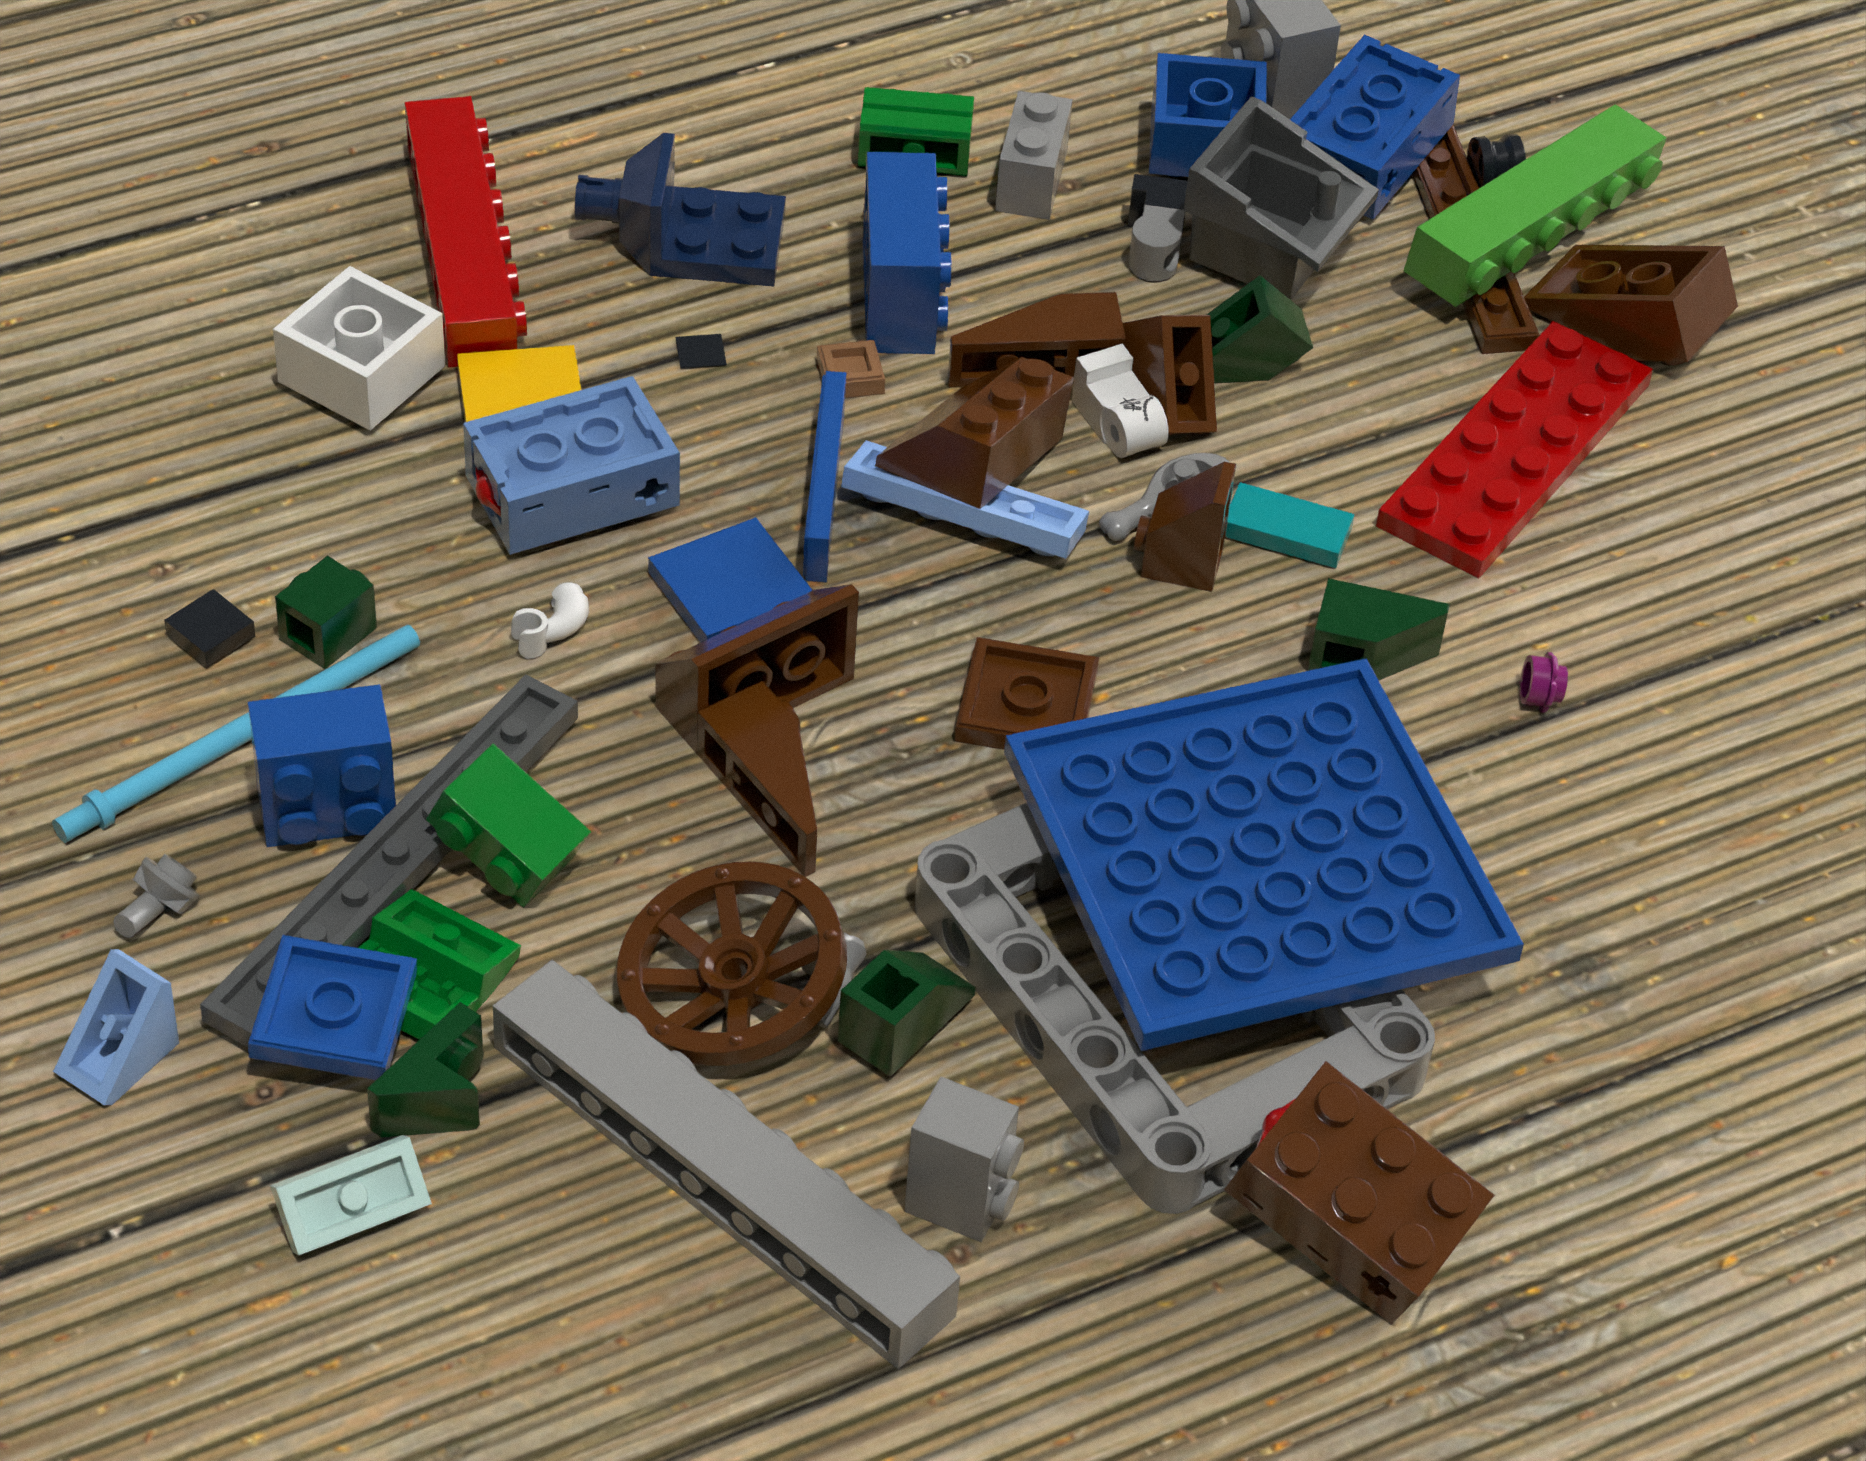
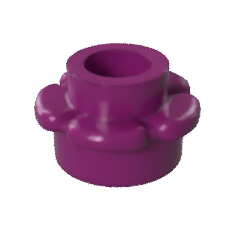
[1519,652,1568,713]

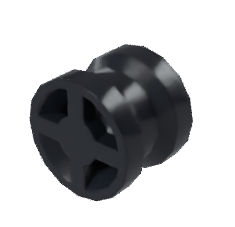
[1467,134,1526,188]

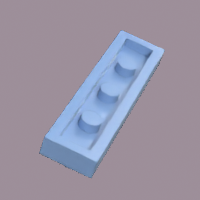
[841,440,1089,559]

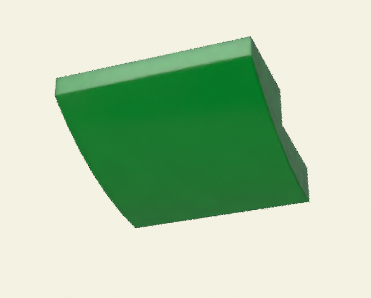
[358,889,521,1040]

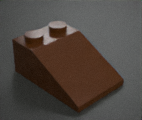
[1524,245,1738,366]

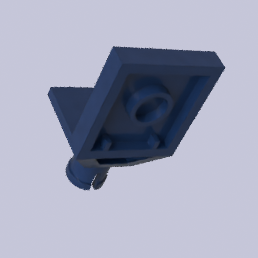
[575,133,786,287]

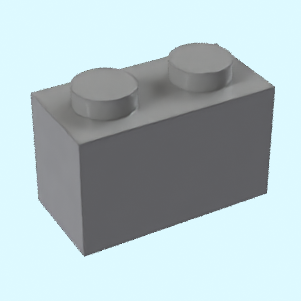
[995,91,1073,220]
[905,1077,1024,1243]

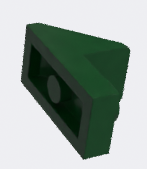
[367,1002,484,1138]

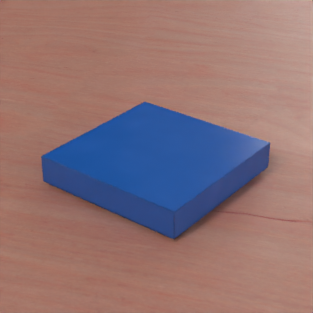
[648,517,813,643]
[248,935,417,1080]

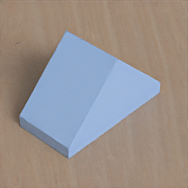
[53,949,179,1105]

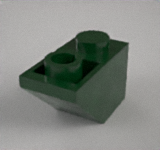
[1308,578,1450,680]
[838,950,976,1077]

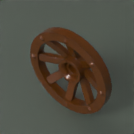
[617,861,847,1066]

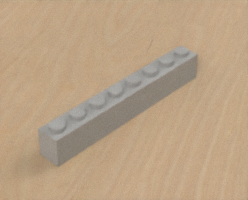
[493,960,960,1369]

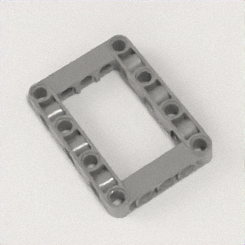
[914,803,1435,1214]

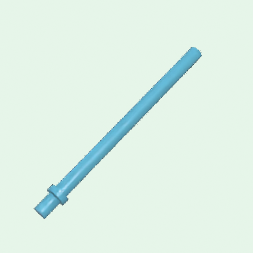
[52,625,420,843]

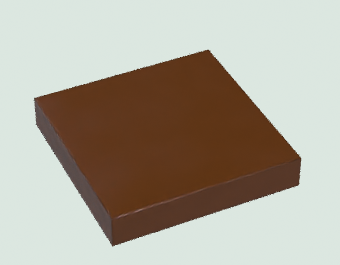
[954,637,1099,750]

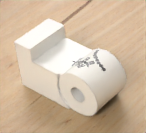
[1072,344,1168,458]

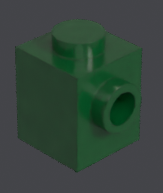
[275,555,377,669]

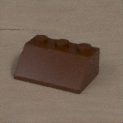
[875,357,1074,509]
[655,584,859,754]

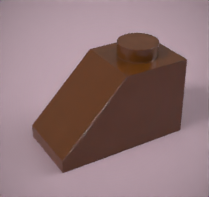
[1123,315,1217,434]
[1134,461,1236,592]

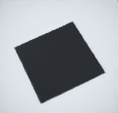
[675,334,727,368]

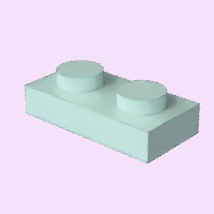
[270,1135,432,1255]

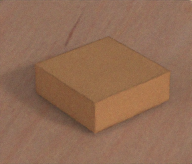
[817,340,885,398]

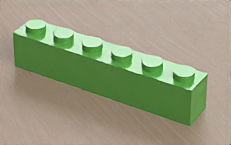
[1403,104,1667,307]

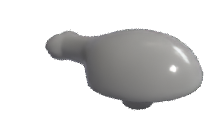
[1099,453,1229,541]

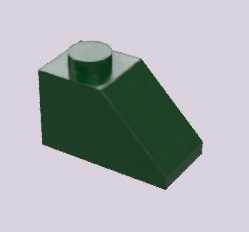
[1207,275,1313,384]

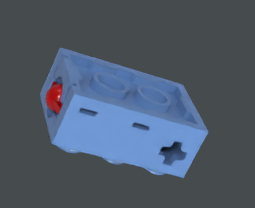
[463,376,680,554]

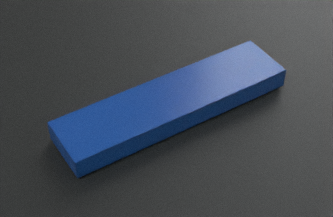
[803,371,847,583]

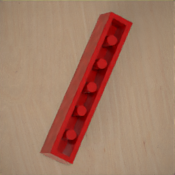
[405,96,527,368]

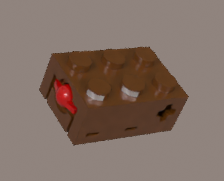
[1224,1061,1495,1325]

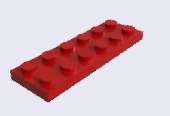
[1376,321,1653,579]

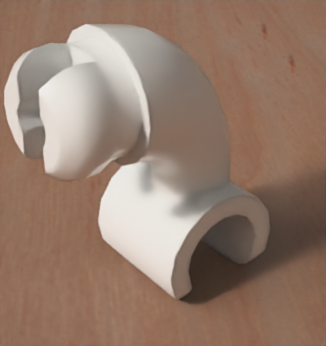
[511,582,589,659]

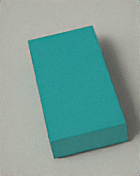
[1226,482,1355,568]

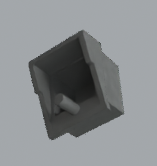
[1184,96,1379,300]

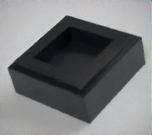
[164,589,256,668]

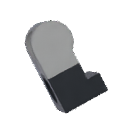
[1127,174,1188,281]

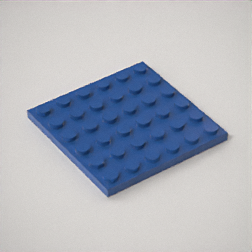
[1004,659,1524,1051]

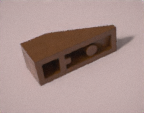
[947,292,1126,388]
[697,681,817,877]

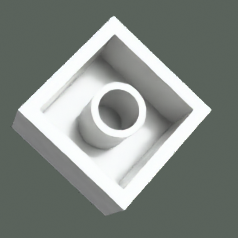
[273,266,445,431]

